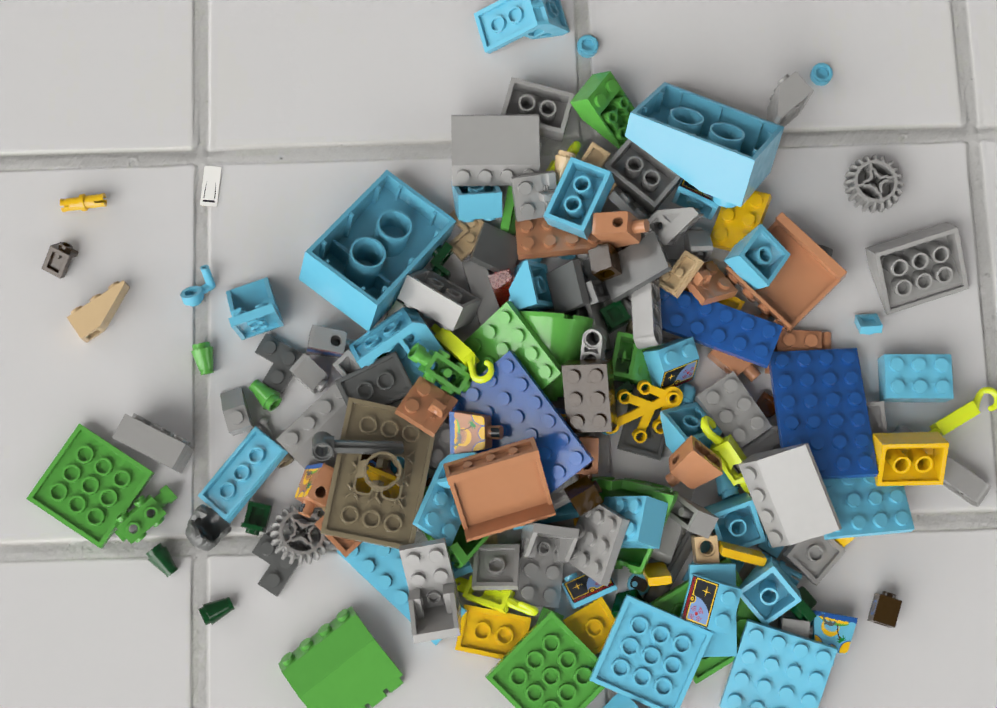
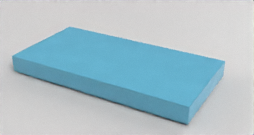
[198,426,288,523]
[688,563,737,657]

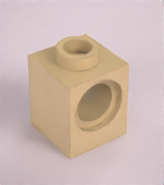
[691,533,720,564]

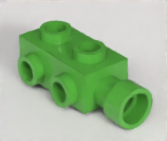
[408,343,471,396]
[114,485,177,544]

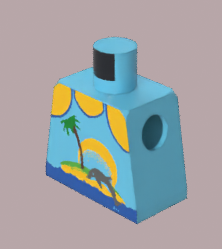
[810,610,858,666]

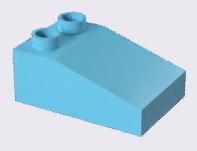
[625,82,784,208]
[299,170,456,331]

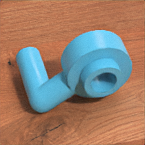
[180,265,216,307]

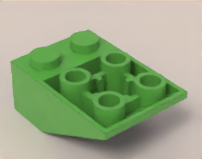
[570,71,635,149]
[611,331,663,387]

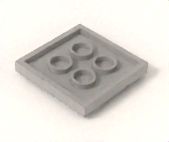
[569,503,630,586]

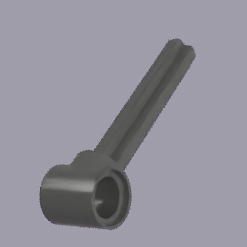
[312,431,404,461]
[643,531,697,603]

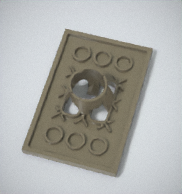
[320,397,435,549]

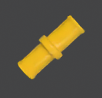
[60,193,107,212]

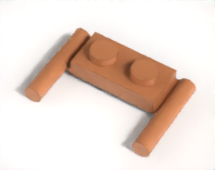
[765,329,831,374]

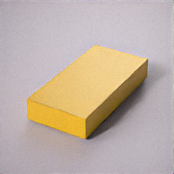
[718,540,767,567]
[643,562,672,586]

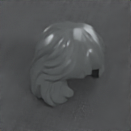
[185,504,232,551]

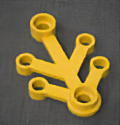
[606,380,683,443]

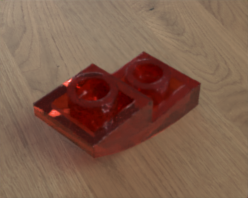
[488,268,514,307]

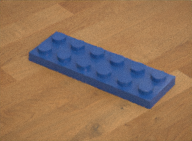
[660,288,783,369]

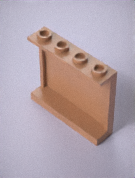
[725,212,847,332]
[443,437,556,542]

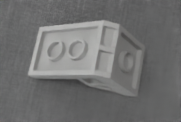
[608,191,704,245]
[513,523,579,609]
[399,538,461,644]

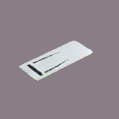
[200,166,222,207]

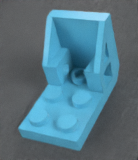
[474,0,570,54]
[226,277,284,340]
[348,307,445,369]
[412,452,478,546]

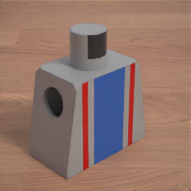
[306,325,355,358]

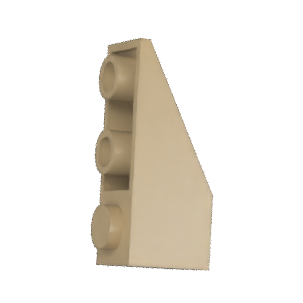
[67,280,130,343]

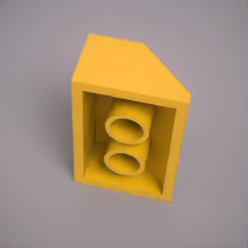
[872,432,949,486]

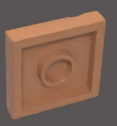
[687,261,738,306]
[395,376,458,437]

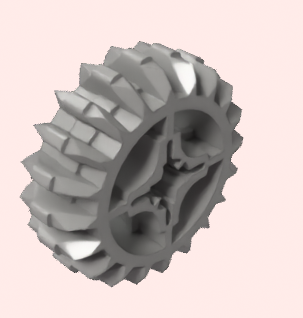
[843,155,904,213]
[270,504,331,566]

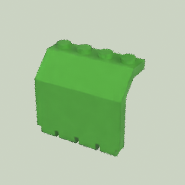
[278,606,403,708]

